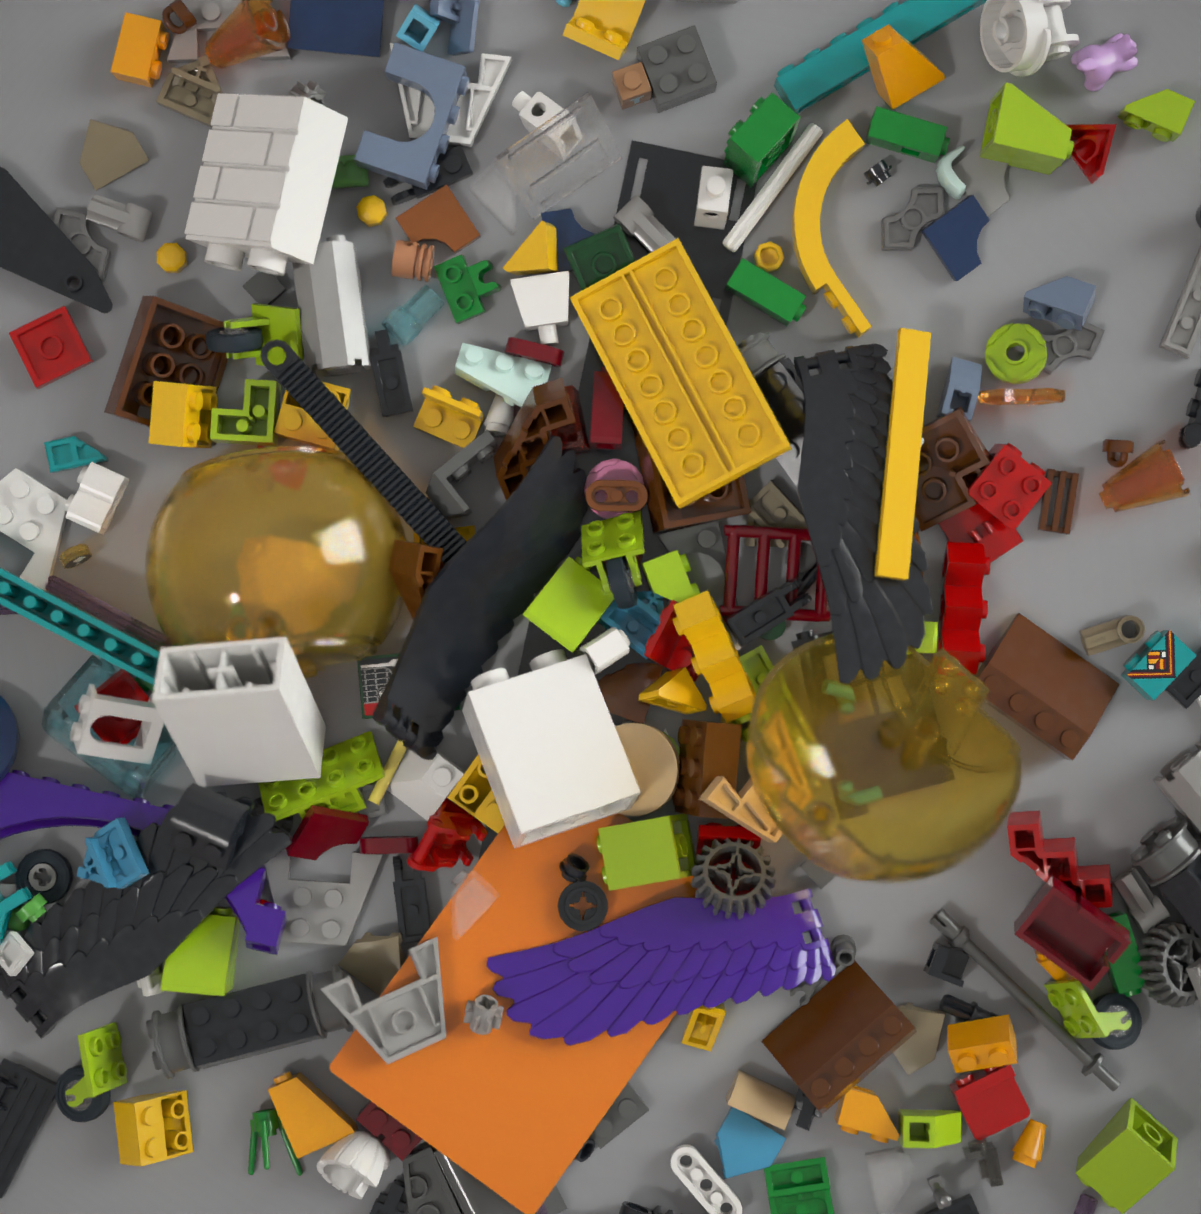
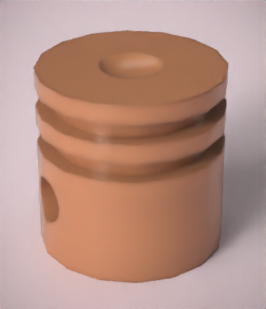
[391,240,435,282]

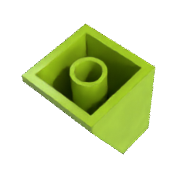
[979,83,1074,175]
[523,556,614,653]
[597,814,696,891]
[160,907,240,996]
[1076,1097,1178,1214]

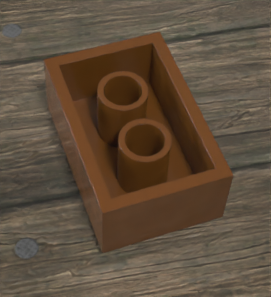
[672,719,742,819]

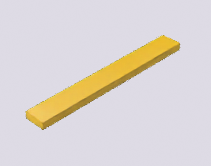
[875,328,931,581]

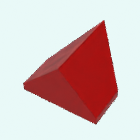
[1067,124,1117,184]

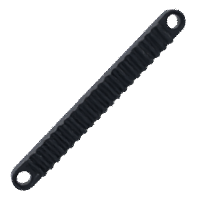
[260,340,467,564]

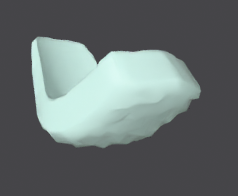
[936,145,966,199]

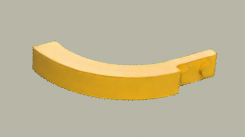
[792,119,872,338]

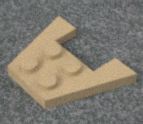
[699,710,810,843]

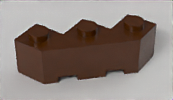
[493,377,576,500]
[389,539,443,620]

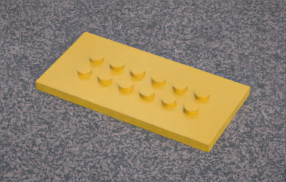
[569,238,792,509]

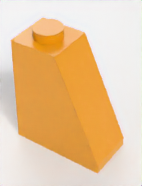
[862,24,945,110]
[267,1071,358,1159]

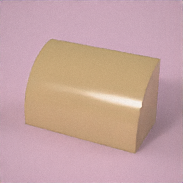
[725,1070,795,1130]

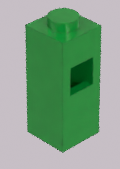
[864,106,950,163]
[724,258,807,326]
[1104,910,1144,997]

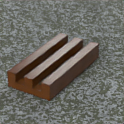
[1037,469,1079,535]

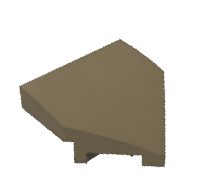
[156,55,223,128]
[79,119,149,190]
[745,480,807,548]
[338,932,406,996]
[893,1002,946,1075]

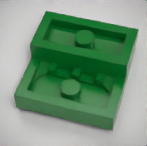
[764,1157,834,1214]

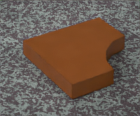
[396,184,481,254]

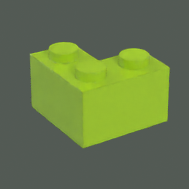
[210,379,281,447]

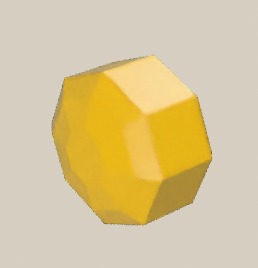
[356,195,387,227]
[753,241,784,273]
[157,243,187,273]

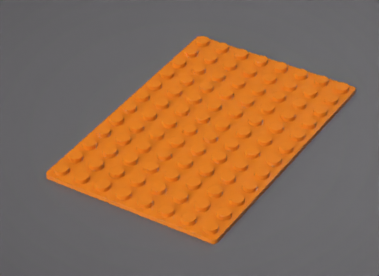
[329,813,696,1214]

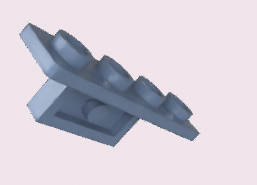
[429,0,479,55]

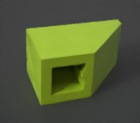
[1117,89,1195,142]
[641,550,700,603]
[898,1109,961,1148]

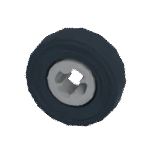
[15,849,73,904]

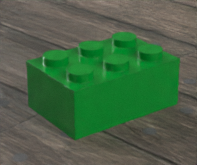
[724,92,800,188]

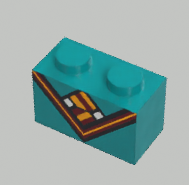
[1120,630,1197,701]

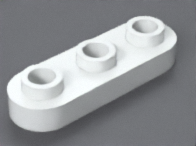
[670,1144,742,1214]

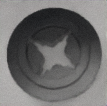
[557,881,608,931]

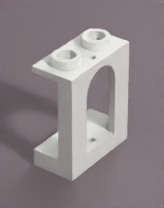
[70,684,164,765]

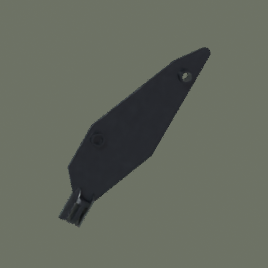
[0,167,113,313]

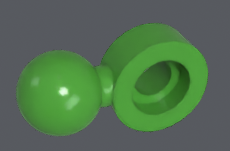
[8,893,47,931]

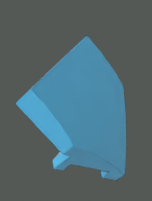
[598,591,664,659]
[77,818,149,889]
[714,1107,786,1179]

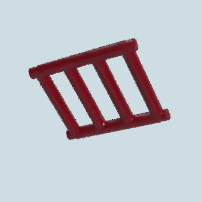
[719,525,831,622]

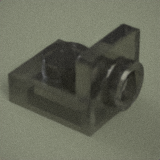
[962,1139,1004,1187]

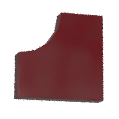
[286,805,369,861]

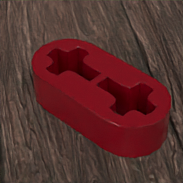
[504,337,565,367]
[359,836,418,854]

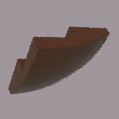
[597,663,663,724]

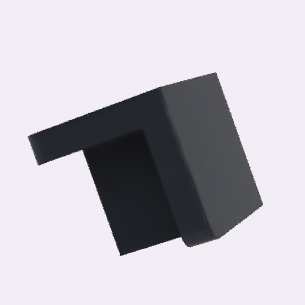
[924,941,969,987]

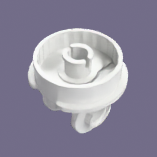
[980,0,1080,77]

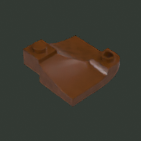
[914,406,993,532]

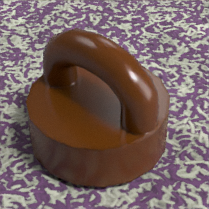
[162,0,197,34]
[1102,439,1134,468]

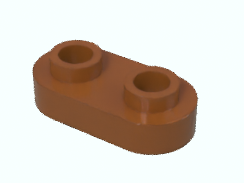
[586,480,648,512]

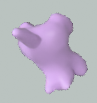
[1071,33,1138,91]

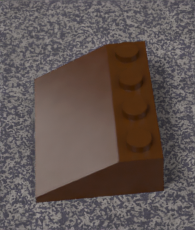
[104,296,228,428]
[630,416,751,533]
[965,613,1120,761]
[761,960,917,1114]

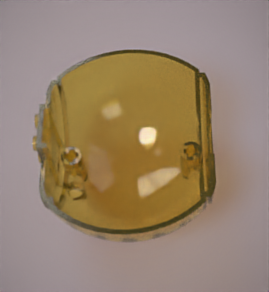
[145,446,407,678]
[747,634,1022,884]

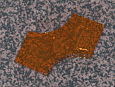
[978,388,1065,406]

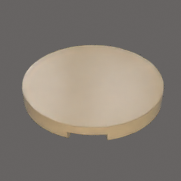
[615,723,680,816]

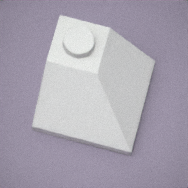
[387,749,465,821]

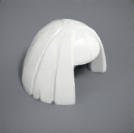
[317,1131,390,1199]

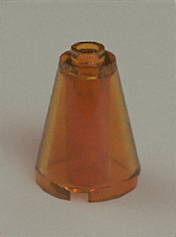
[205,0,291,69]
[1099,439,1191,512]

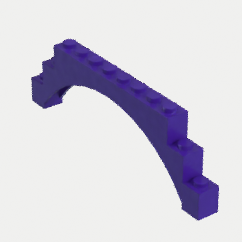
[0,770,287,955]

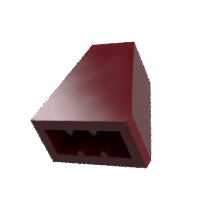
[590,367,624,450]

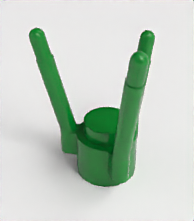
[248,1108,303,1176]

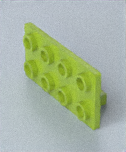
[258,731,385,821]

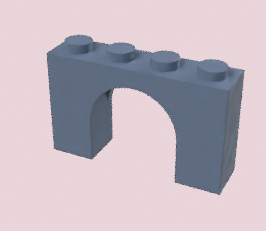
[354,43,470,190]

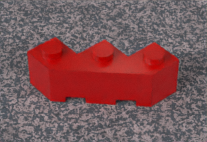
[937,541,990,675]
[1007,810,1113,908]

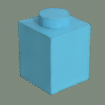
[396,3,441,52]

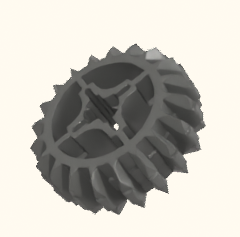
[691,838,776,920]
[1136,922,1201,1008]

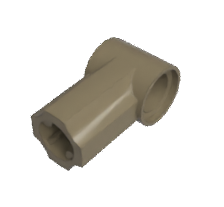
[1079,615,1145,656]

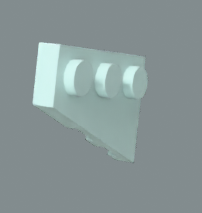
[454,343,552,407]

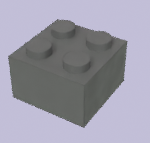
[637,25,717,113]

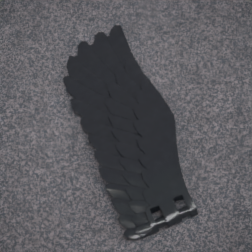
[794,343,933,685]
[373,435,588,760]
[0,790,292,1039]

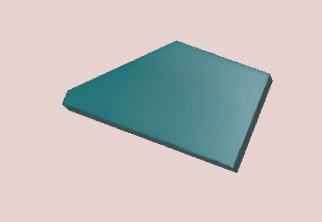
[44,436,108,473]

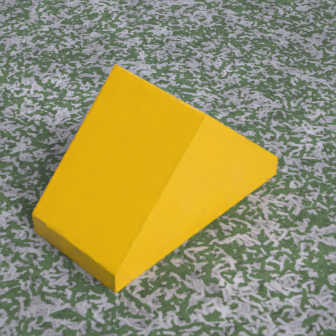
[503,220,558,276]
[639,667,707,715]
[681,1004,726,1052]

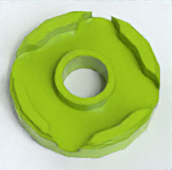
[985,323,1048,385]

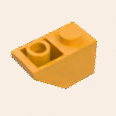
[834,1086,899,1143]

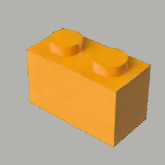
[110,12,169,88]
[948,1014,1017,1073]

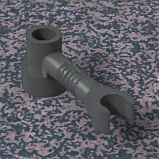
[790,934,856,1006]

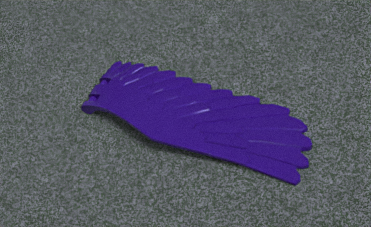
[487,888,836,1046]

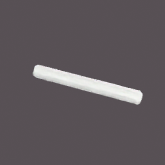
[723,123,823,252]

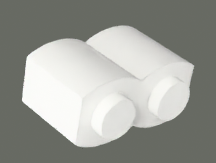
[64,462,129,535]
[574,627,630,675]

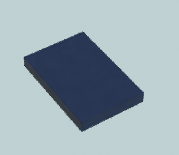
[287,0,384,58]

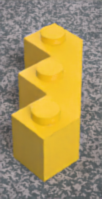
[673,590,761,723]

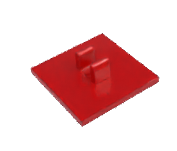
[938,503,1023,563]

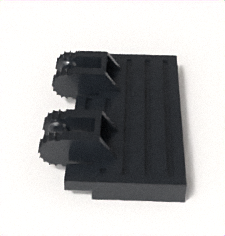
[0,1058,56,1199]

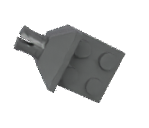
[425,430,498,519]

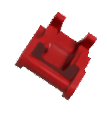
[407,798,488,872]

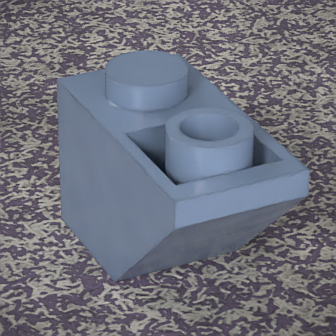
[1023,276,1096,331]
[936,357,982,422]

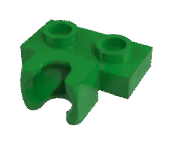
[434,254,502,324]

